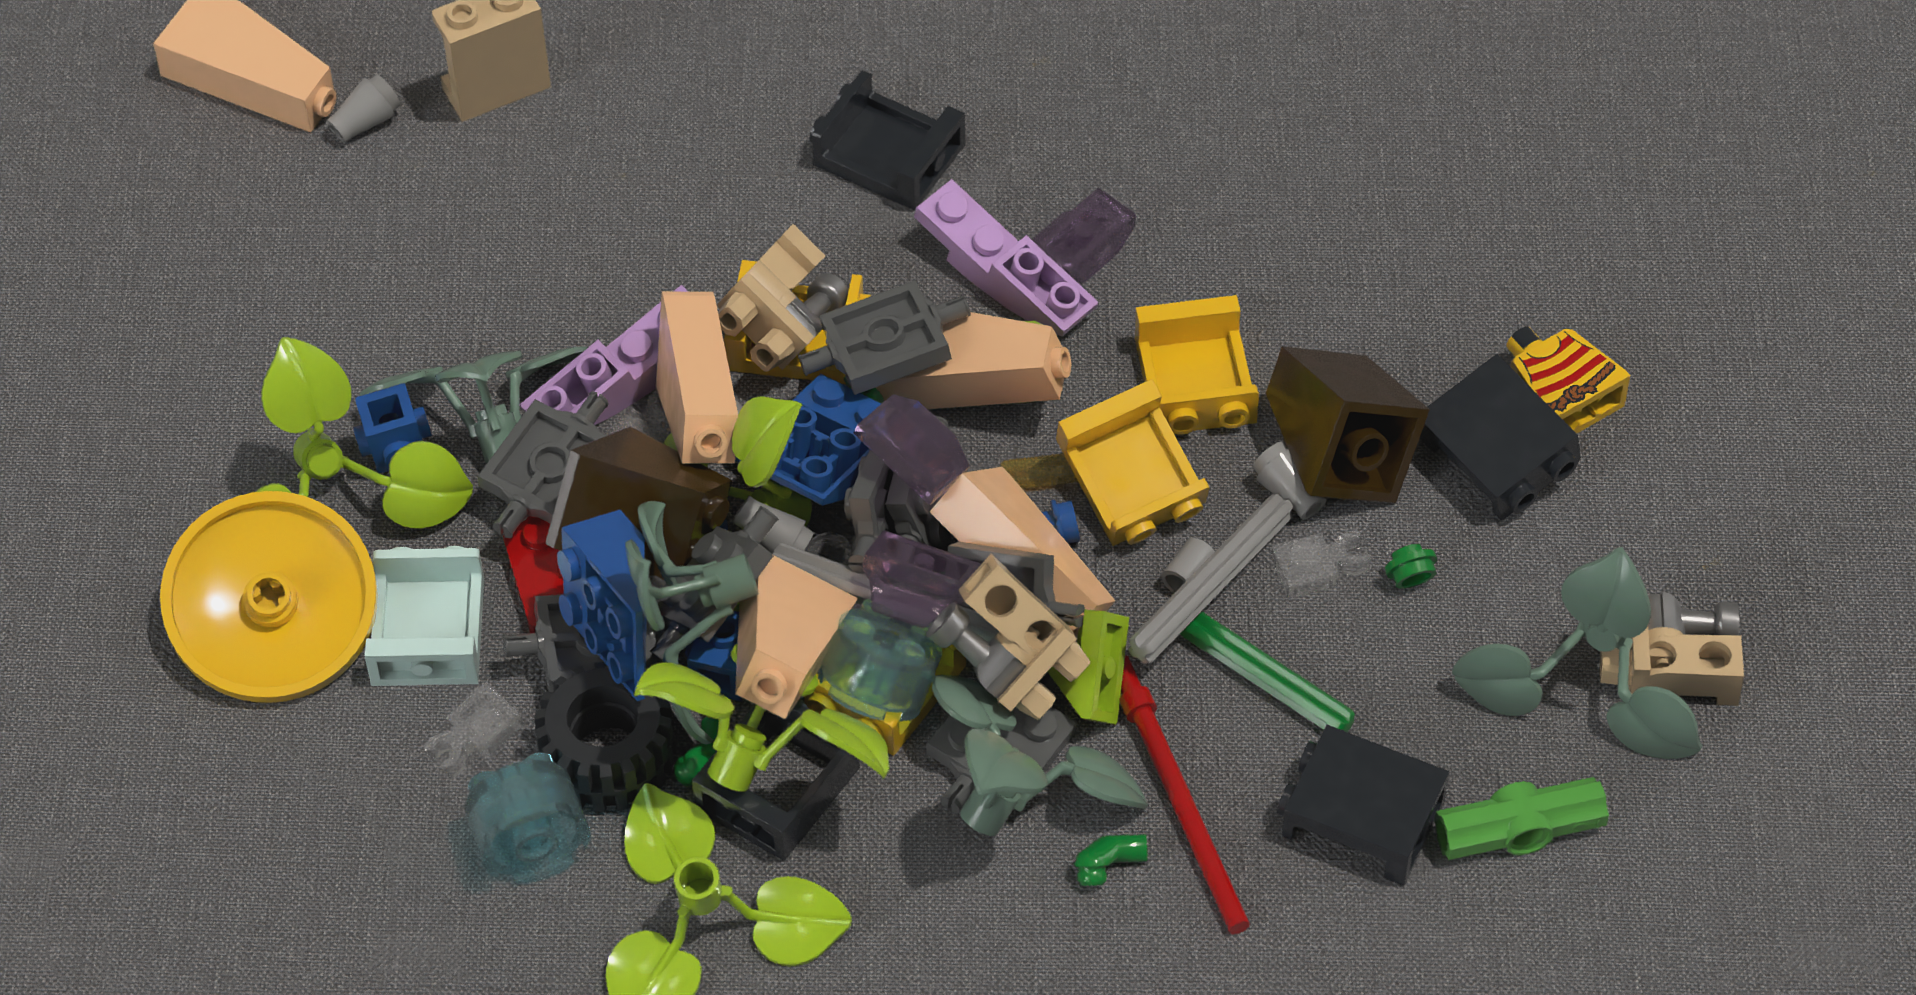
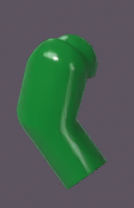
[673,716,719,786]

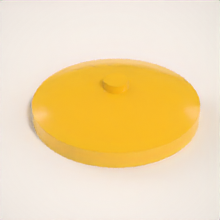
[160,491,378,703]

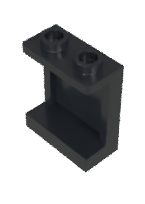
[809,70,965,211]
[1420,354,1581,520]
[1277,725,1450,886]

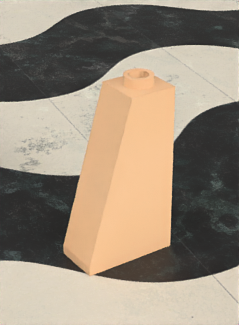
[153,0,337,133]
[656,291,738,463]
[876,312,1071,411]
[930,467,1115,641]
[736,556,858,719]

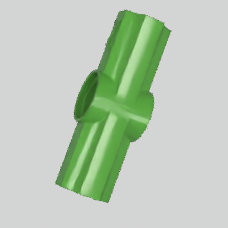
[1434,777,1609,860]

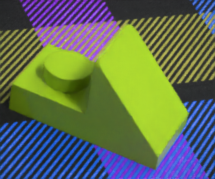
[1048,609,1129,725]

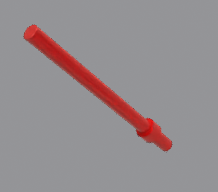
[1119,655,1250,934]

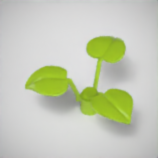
[255,337,473,528]
[664,396,812,612]
[634,643,889,792]
[606,783,852,995]

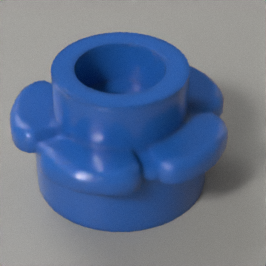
[1042,499,1080,544]

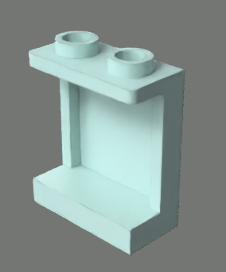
[365,546,484,686]

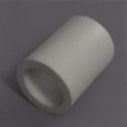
[1161,538,1215,593]

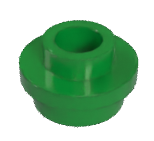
[1384,544,1437,589]

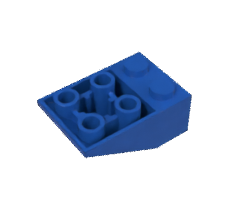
[735,374,908,505]
[557,510,647,701]

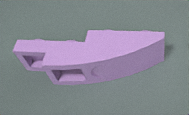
[914,179,1099,336]
[519,285,688,425]

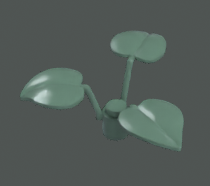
[359,346,587,464]
[625,501,759,745]
[1452,547,1703,759]
[931,675,1148,836]

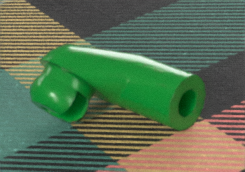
[1074,834,1148,886]

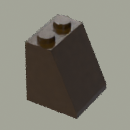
[1266,346,1430,503]
[545,426,733,582]

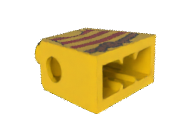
[1506,326,1630,433]

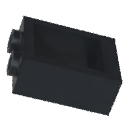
[692,699,860,861]

